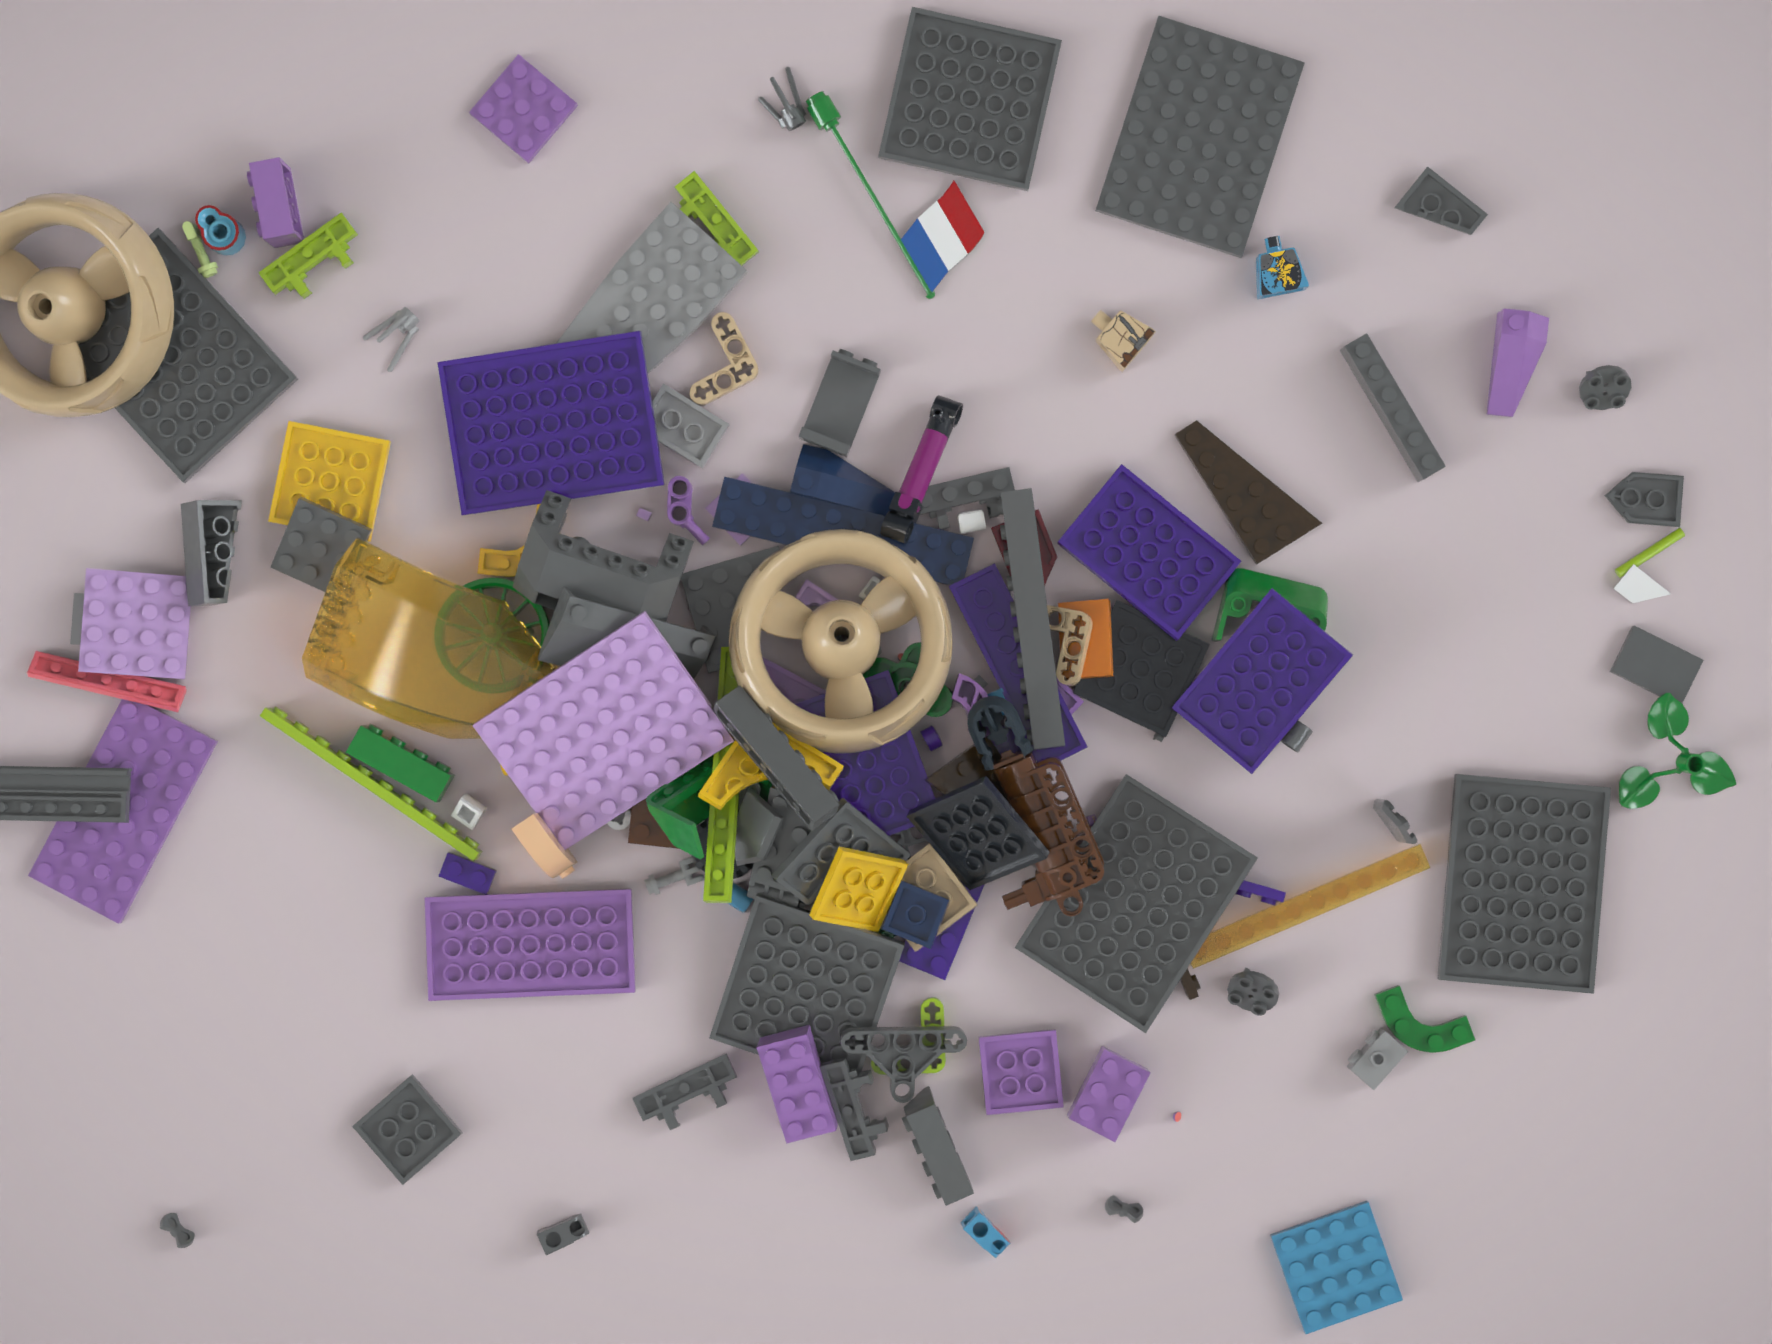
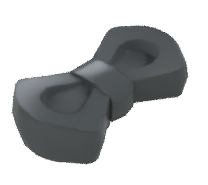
[1105,1195,1143,1223]
[160,1213,195,1248]

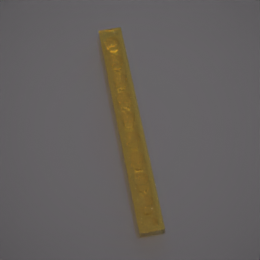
[1191,844,1431,969]

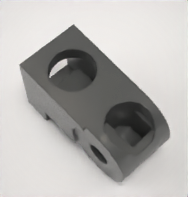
[537,1214,590,1255]

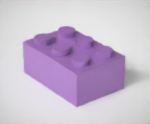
[247,157,304,248]
[1067,1046,1150,1142]

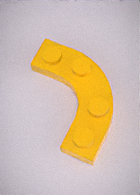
[477,504,561,577]

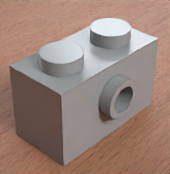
[1347,1028,1408,1090]

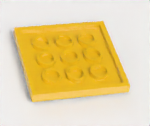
[268,421,391,542]

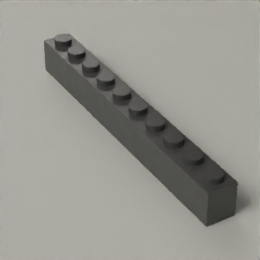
[997,488,1066,750]

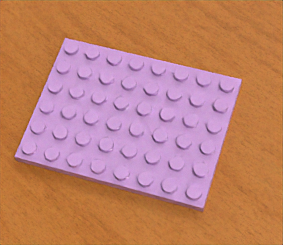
[473,611,735,850]

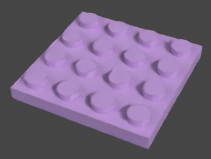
[78,568,191,679]

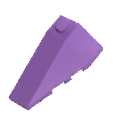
[1486,308,1549,417]

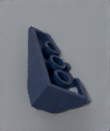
[790,444,895,516]

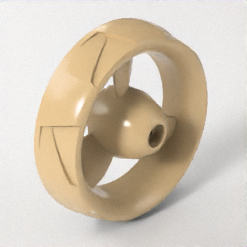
[0,193,174,418]
[729,529,952,753]

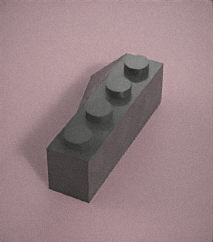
[181,500,242,606]
[902,1086,974,1206]

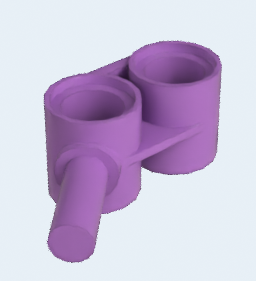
[667,476,710,546]

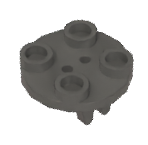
[1579,365,1632,410]
[1227,967,1279,1016]

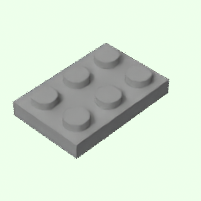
[652,384,729,469]

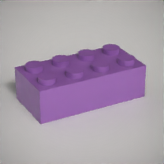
[757,1025,838,1144]

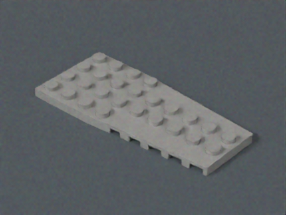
[556,202,748,373]

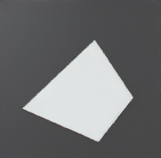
[1614,564,1671,603]

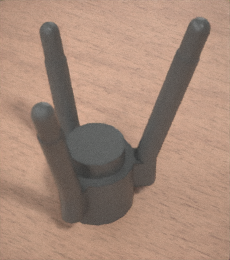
[758,67,807,131]

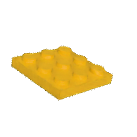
[809,846,908,932]

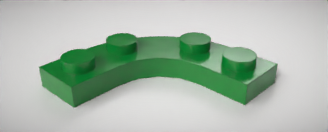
[1374,985,1475,1053]

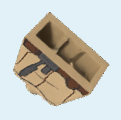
[1091,310,1156,372]

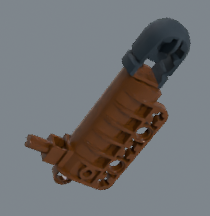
[967,696,1104,916]

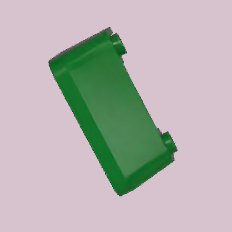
[1211,568,1328,642]
[646,754,772,860]

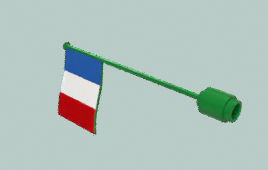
[806,91,985,299]

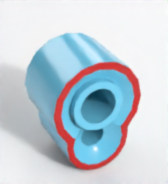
[195,205,246,256]

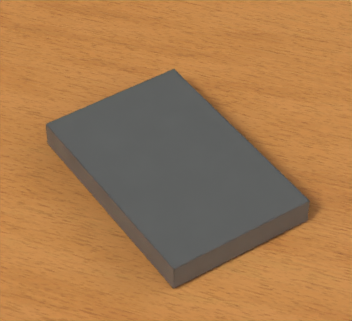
[1610,626,1704,703]

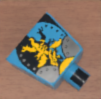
[1256,236,1309,300]

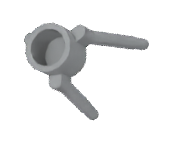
[363,307,419,372]

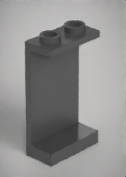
[799,349,881,458]

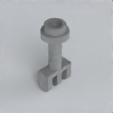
[644,857,705,895]

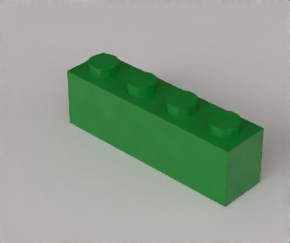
[346,723,455,803]

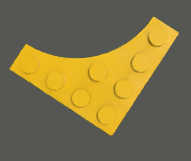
[698,722,844,811]

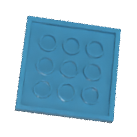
[1270,1201,1403,1334]

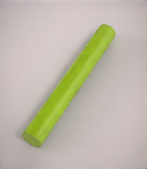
[1615,528,1685,578]

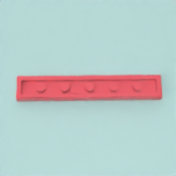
[27,651,187,712]

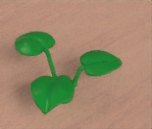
[1619,693,1737,809]

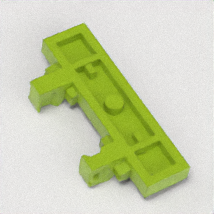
[675,171,759,265]
[258,212,358,299]

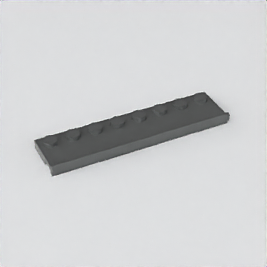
[0,766,132,823]

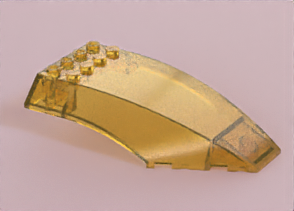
[302,538,557,739]

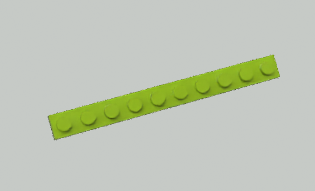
[703,647,739,903]
[260,706,483,861]

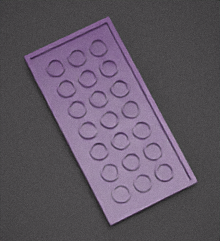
[28,699,218,924]
[425,889,636,1001]

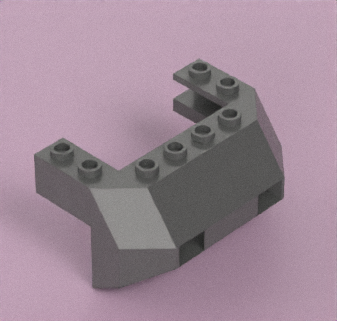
[513,490,694,622]

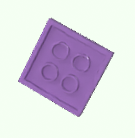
[469,54,578,164]
[979,1029,1064,1115]

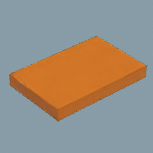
[1058,599,1113,680]

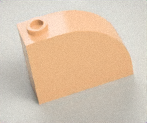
[512,813,578,879]

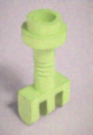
[182,221,218,278]

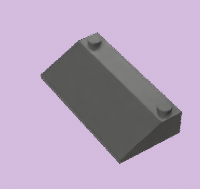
[538,586,715,680]

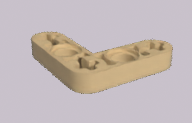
[690,312,759,406]
[1047,605,1093,686]

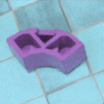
[951,673,991,736]

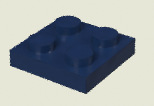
[882,881,951,949]

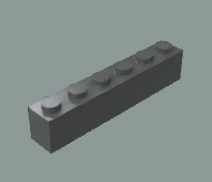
[1340,333,1446,482]
[714,686,839,832]

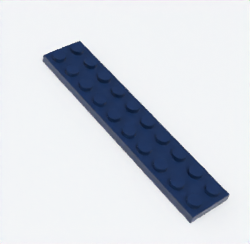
[712,477,974,585]

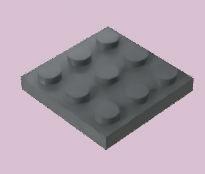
[271,497,372,599]
[352,1074,463,1185]

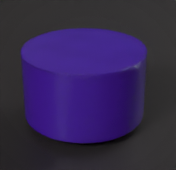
[920,725,943,752]

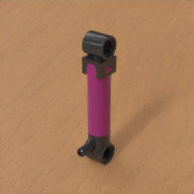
[880,395,963,544]

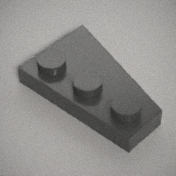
[1394,167,1488,235]

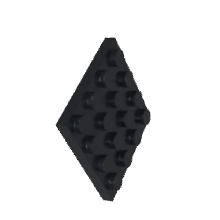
[1073,600,1210,737]
[906,776,1050,891]

